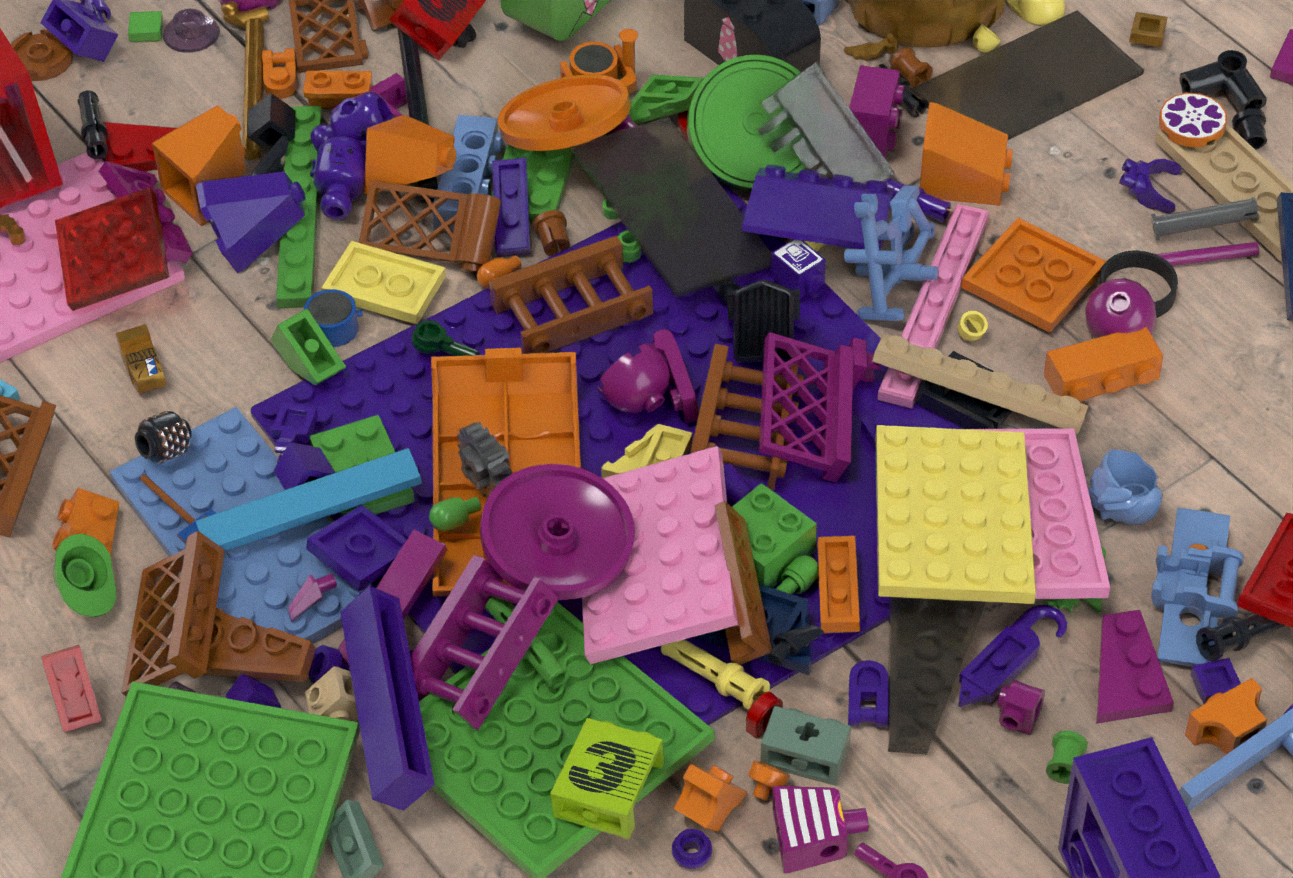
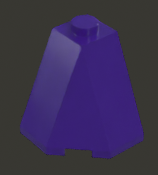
[196,171,306,273]

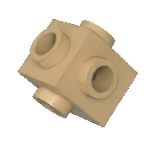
[305,666,358,722]

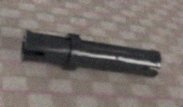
[77,90,108,159]

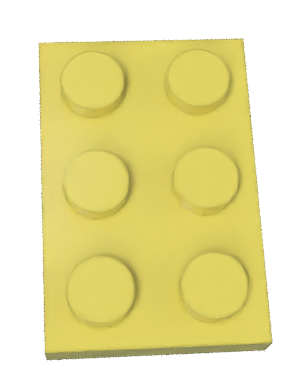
[321,241,446,324]

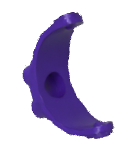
[1119,158,1182,213]

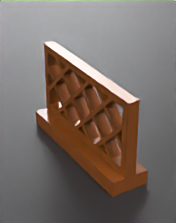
[0,395,56,538]
[121,531,225,697]

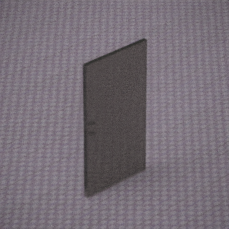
[912,10,1144,141]
[571,117,771,297]

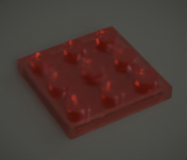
[55,187,170,311]

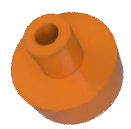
[747,760,790,801]

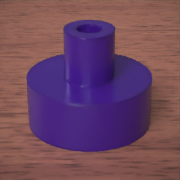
[308,645,349,683]

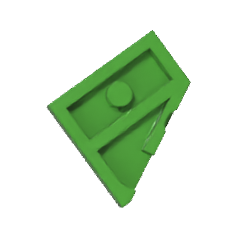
[629,75,704,124]

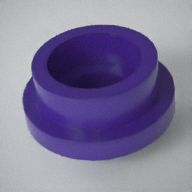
[672,829,712,869]

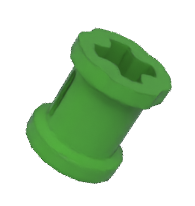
[1046,730,1088,784]

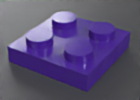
[306,504,407,591]

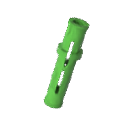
[485,596,569,689]

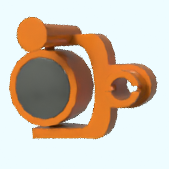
[560,28,638,95]

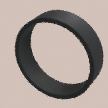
[1099,250,1178,318]

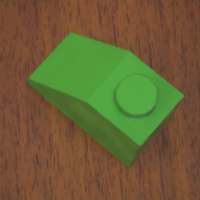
[271,309,346,385]

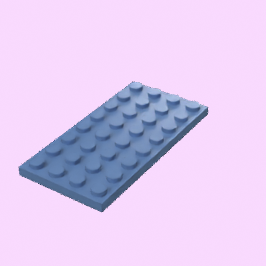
[109,407,379,643]

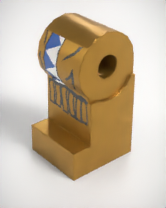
[116,324,166,395]

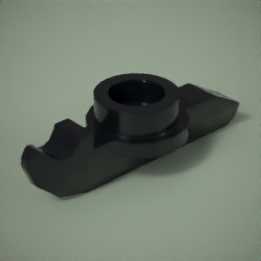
[251,136,289,176]

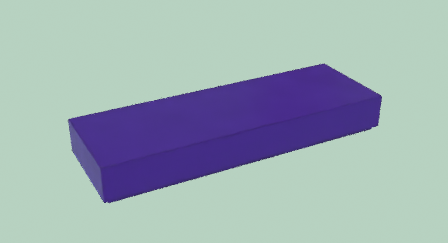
[492,158,531,257]

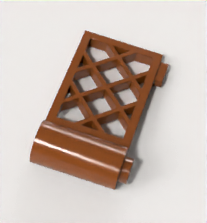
[289,0,368,73]
[359,181,502,273]

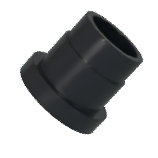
[1232,109,1267,150]

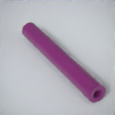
[1156,242,1259,266]

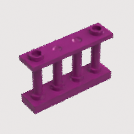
[410,555,559,730]

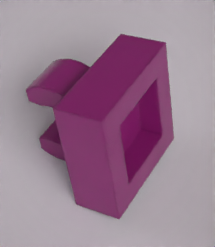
[848,337,881,390]

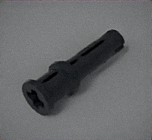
[1196,613,1286,661]

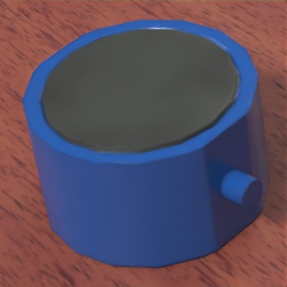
[304,289,363,347]

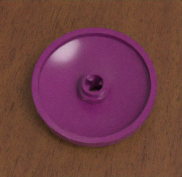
[480,464,635,600]

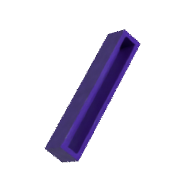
[340,586,435,811]

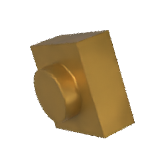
[1129,12,1168,47]

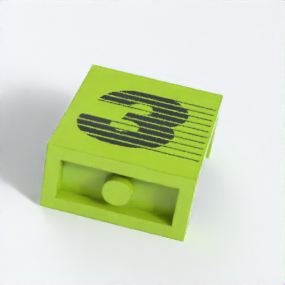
[550,718,664,839]

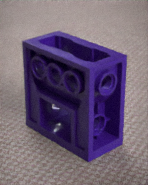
[1058,737,1220,878]

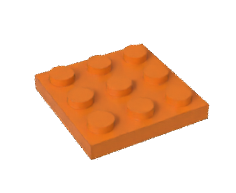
[961,218,1106,333]

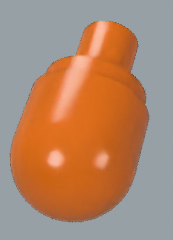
[477,255,522,290]

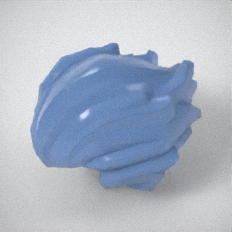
[1088,449,1163,525]

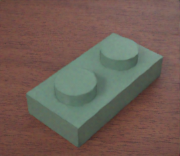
[328,799,384,878]

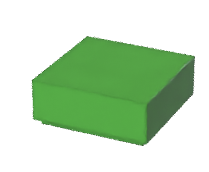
[128,11,163,42]

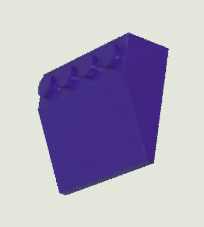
[741,165,895,250]

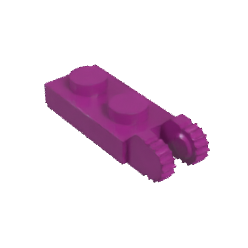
[652,329,699,423]

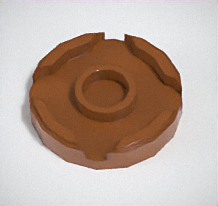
[11,30,73,81]

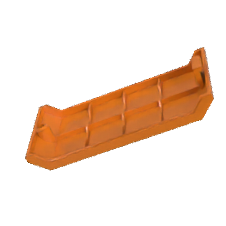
[431,348,581,597]

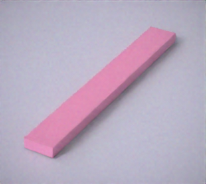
[878,204,989,408]

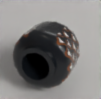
[135,411,192,464]

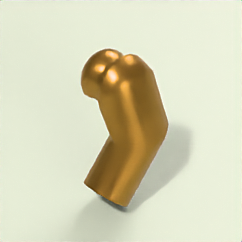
[221,1,269,28]

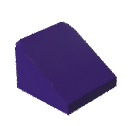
[226,674,281,708]

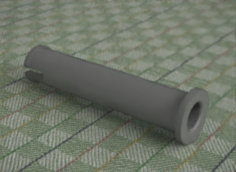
[1151,197,1259,241]

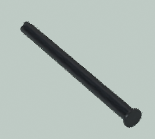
[397,27,439,204]

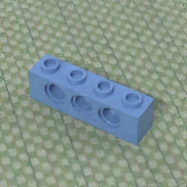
[432,115,504,234]

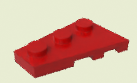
[103,122,177,172]

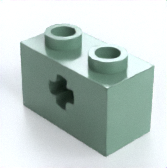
[760,706,851,786]

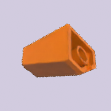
[364,115,456,194]

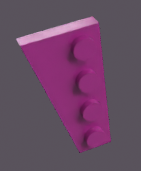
[98,161,193,264]

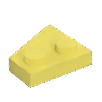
[601,424,693,478]

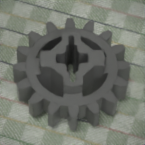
[457,422,512,498]

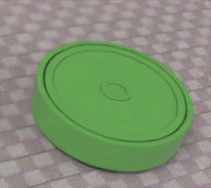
[687,55,823,192]

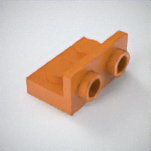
[303,70,374,109]

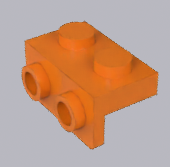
[52,488,119,564]

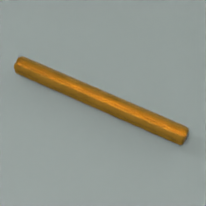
[242,18,264,161]

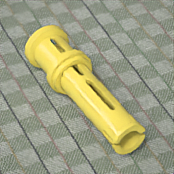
[661,639,770,710]

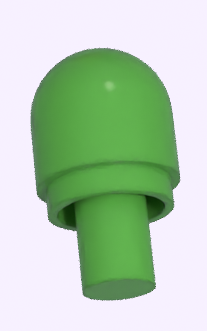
[429,497,481,531]
[776,555,819,594]

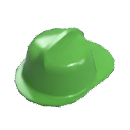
[53,534,116,617]

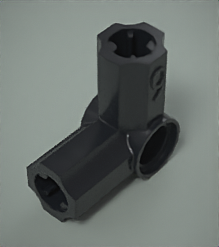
[1179,50,1267,112]

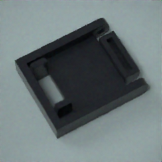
[915,351,1012,429]

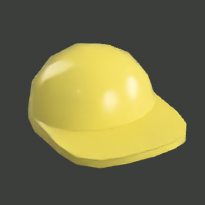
[1005,0,1065,25]

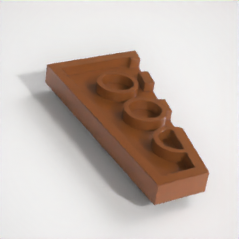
[164,608,316,683]

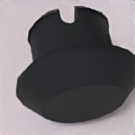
[453,23,476,48]

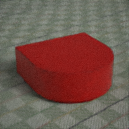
[746,692,783,738]

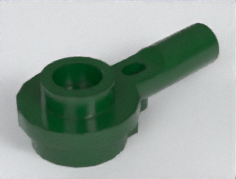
[411,320,479,356]

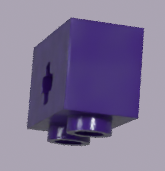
[40,0,119,62]

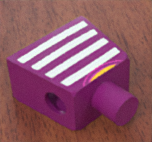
[772,786,869,874]

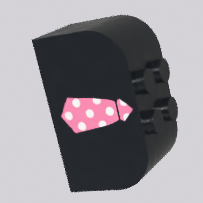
[684,0,821,81]

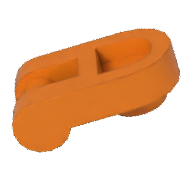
[262,48,297,99]

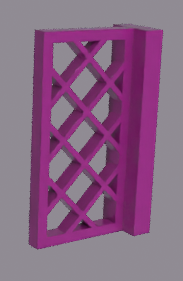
[759,332,854,483]

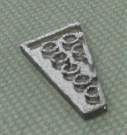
[888,597,986,755]

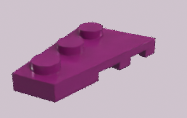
[1096,610,1174,724]

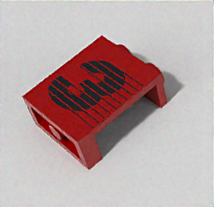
[388,0,486,61]

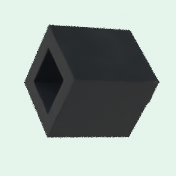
[247,93,296,151]

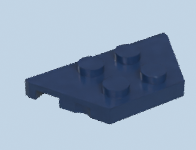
[693,584,811,675]

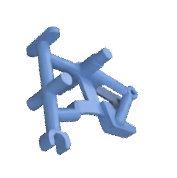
[844,185,939,321]

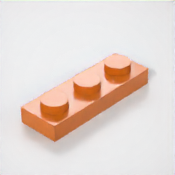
[818,536,860,633]

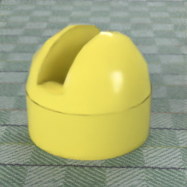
[972,24,1001,53]
[957,311,988,342]

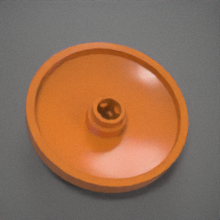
[498,74,631,151]

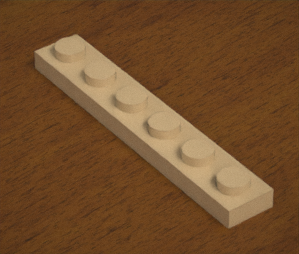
[872,334,1088,434]

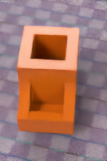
[1185,678,1267,755]
[673,764,748,832]

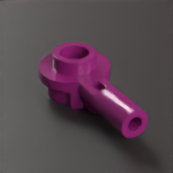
[854,842,929,878]

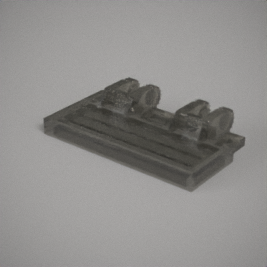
[757,62,894,184]

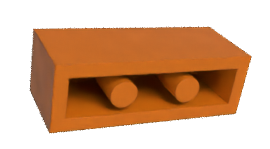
[1044,327,1164,402]

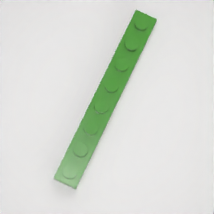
[276,106,322,308]

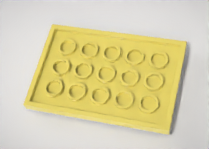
[875,425,1036,604]

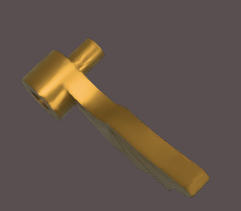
[844,33,898,61]

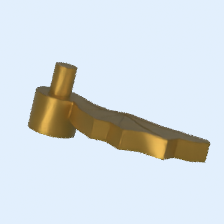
[0,214,26,245]

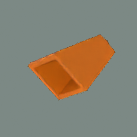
[920,102,1013,206]
[152,105,246,226]

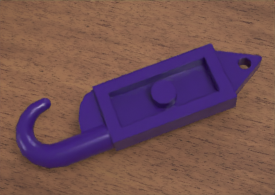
[958,604,1067,707]

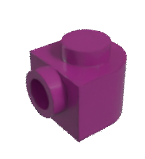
[997,680,1045,735]

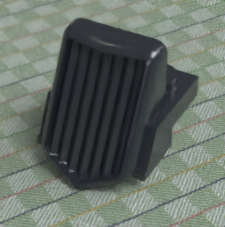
[727,280,800,363]

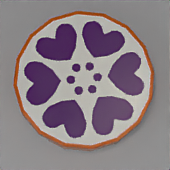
[1159,93,1227,147]

